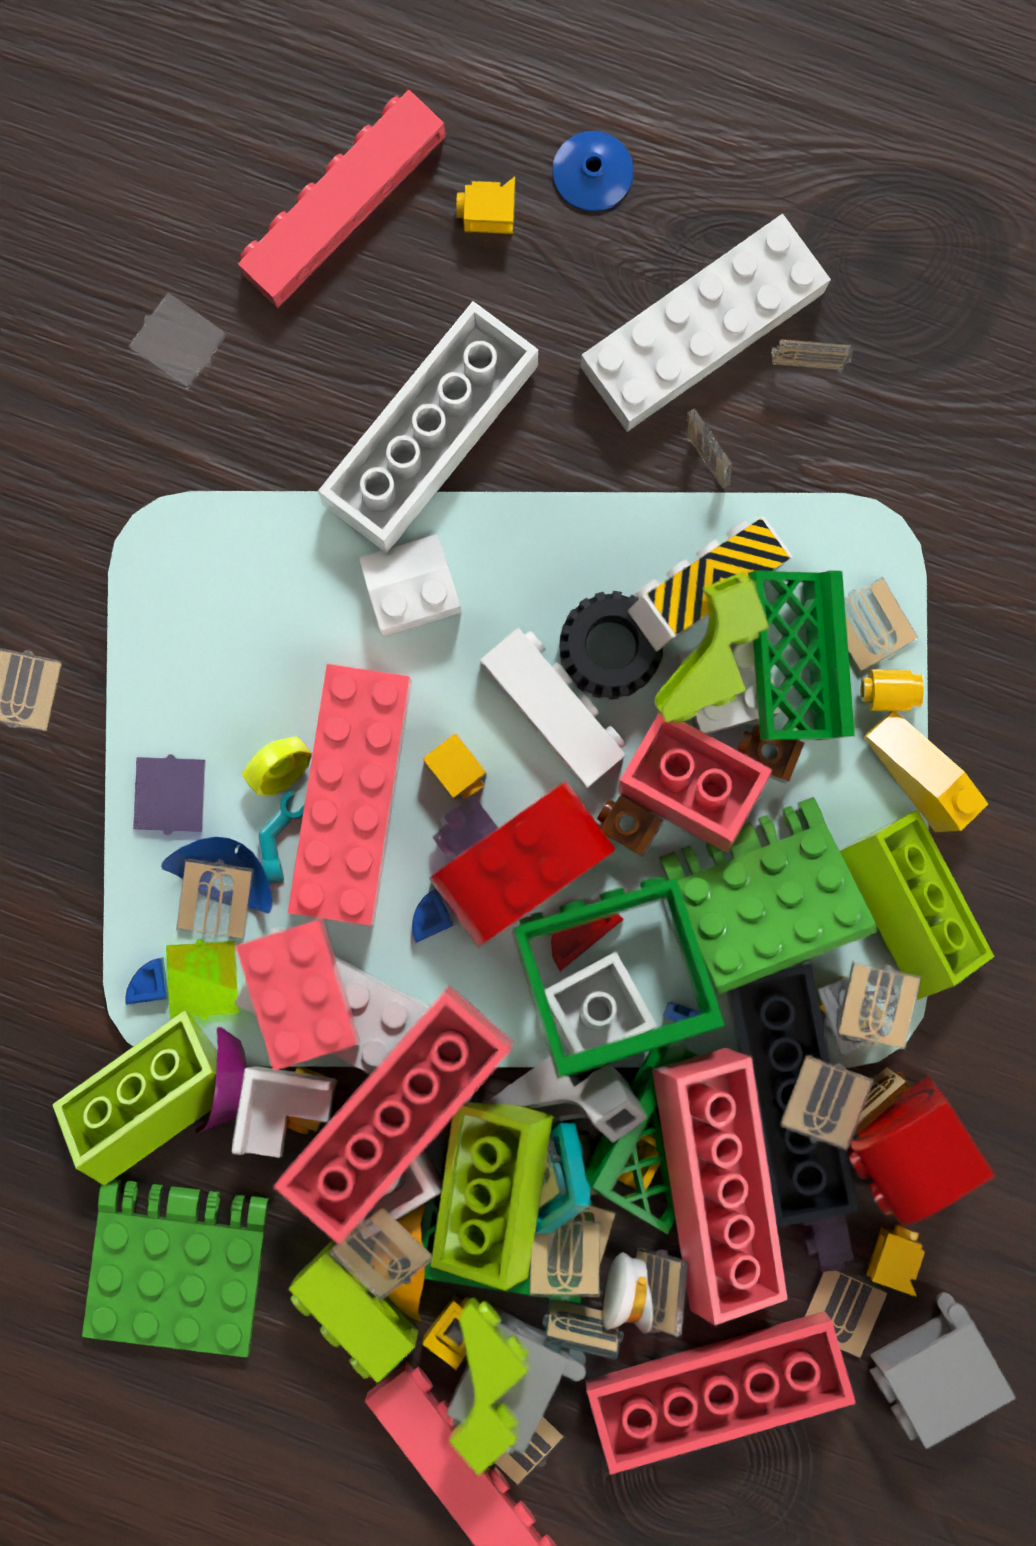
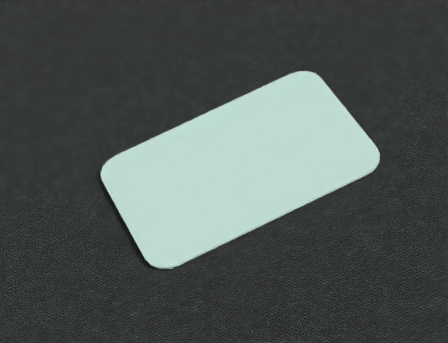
[103,491,928,1068]

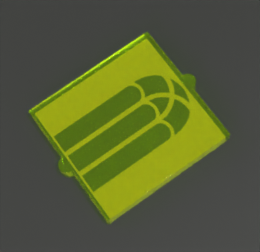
[166,939,240,1020]

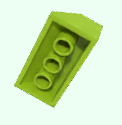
[840,809,994,1000]
[52,1010,217,1185]
[431,1102,553,1290]

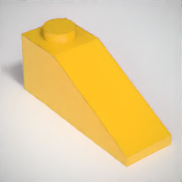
[864,711,988,832]

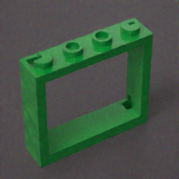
[512,876,725,1080]

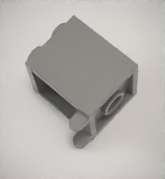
[870,1292,1016,1449]
[446,1306,586,1454]

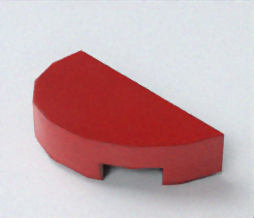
[551,914,624,971]

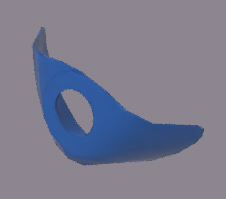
[161,836,272,914]

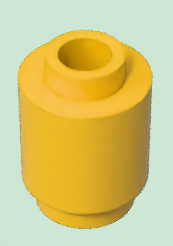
[860,669,924,711]

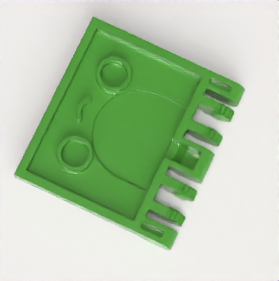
[659,797,877,995]
[82,1179,269,1358]

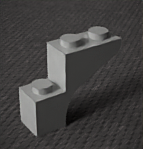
[489,1057,648,1142]

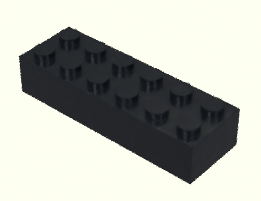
[727,959,859,1227]

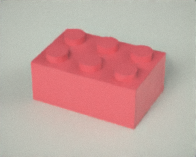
[618,713,772,853]
[235,919,361,1070]

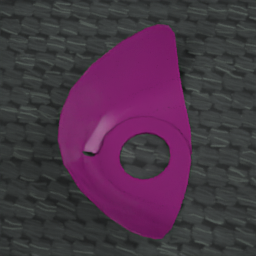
[195,1027,247,1133]

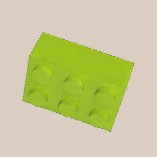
[289,1240,419,1383]

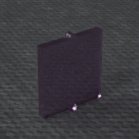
[133,754,206,835]

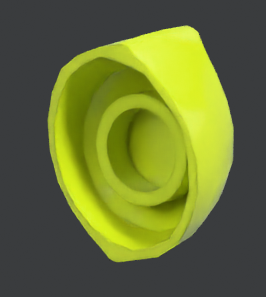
[242,736,312,797]

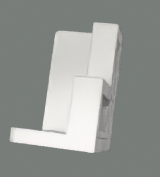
[232,1066,337,1157]

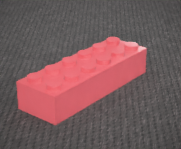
[288,664,412,926]
[274,985,513,1244]
[652,1048,788,1325]
[585,1311,856,1475]

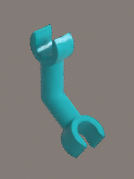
[258,791,305,884]

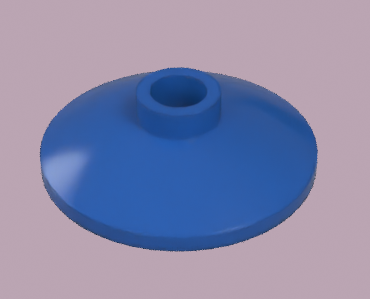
[553,131,633,212]

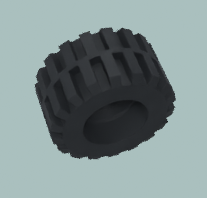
[559,591,664,700]

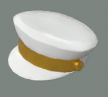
[602,1253,653,1334]

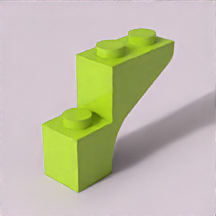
[655,572,769,723]
[449,1297,530,1475]

